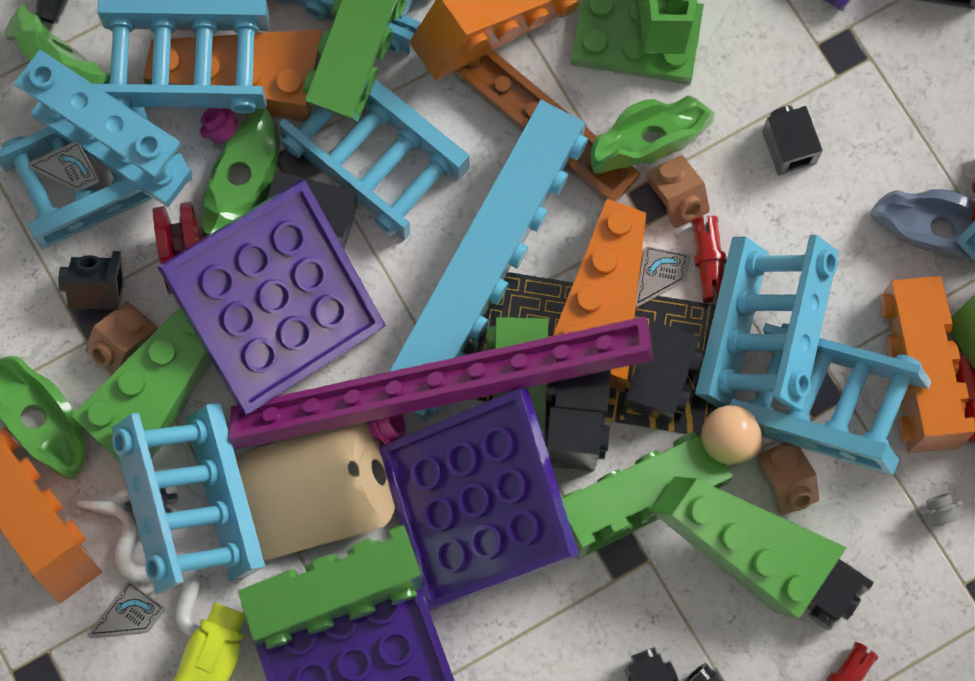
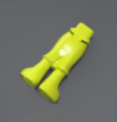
[173,602,246,681]

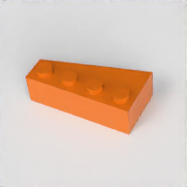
[409,0,580,81]
[143,29,323,122]
[553,198,646,392]
[880,276,975,454]
[0,426,102,604]

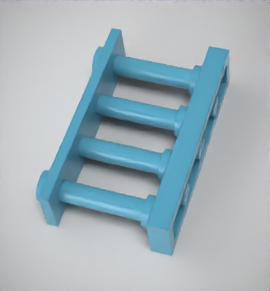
[93,0,270,114]
[14,50,193,208]
[279,79,470,240]
[0,82,192,250]
[695,235,839,412]
[730,323,931,475]
[112,403,265,595]

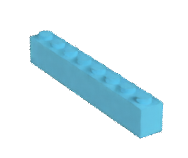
[389,100,588,421]

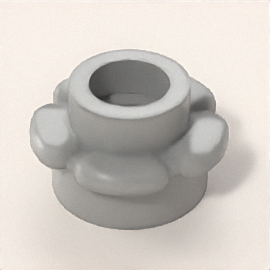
[922,493,963,527]

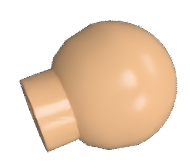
[701,405,762,464]

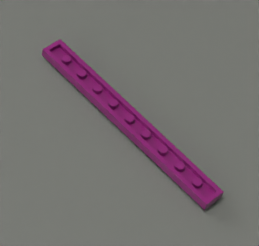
[229,316,653,449]

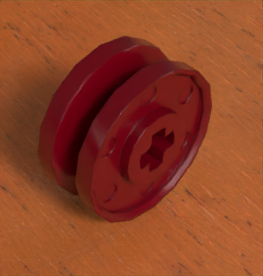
[153,201,201,295]

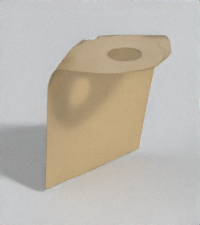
[235,422,396,562]

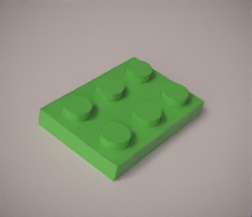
[571,0,704,85]

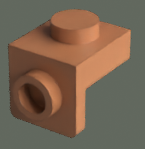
[646,155,710,228]
[85,301,158,374]
[756,443,819,515]

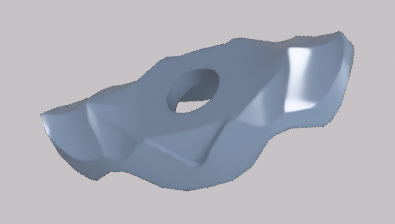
[871,189,974,259]

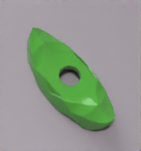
[4,4,110,84]
[591,96,715,174]
[201,109,280,236]
[0,356,85,479]

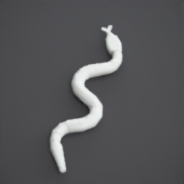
[76,500,246,646]

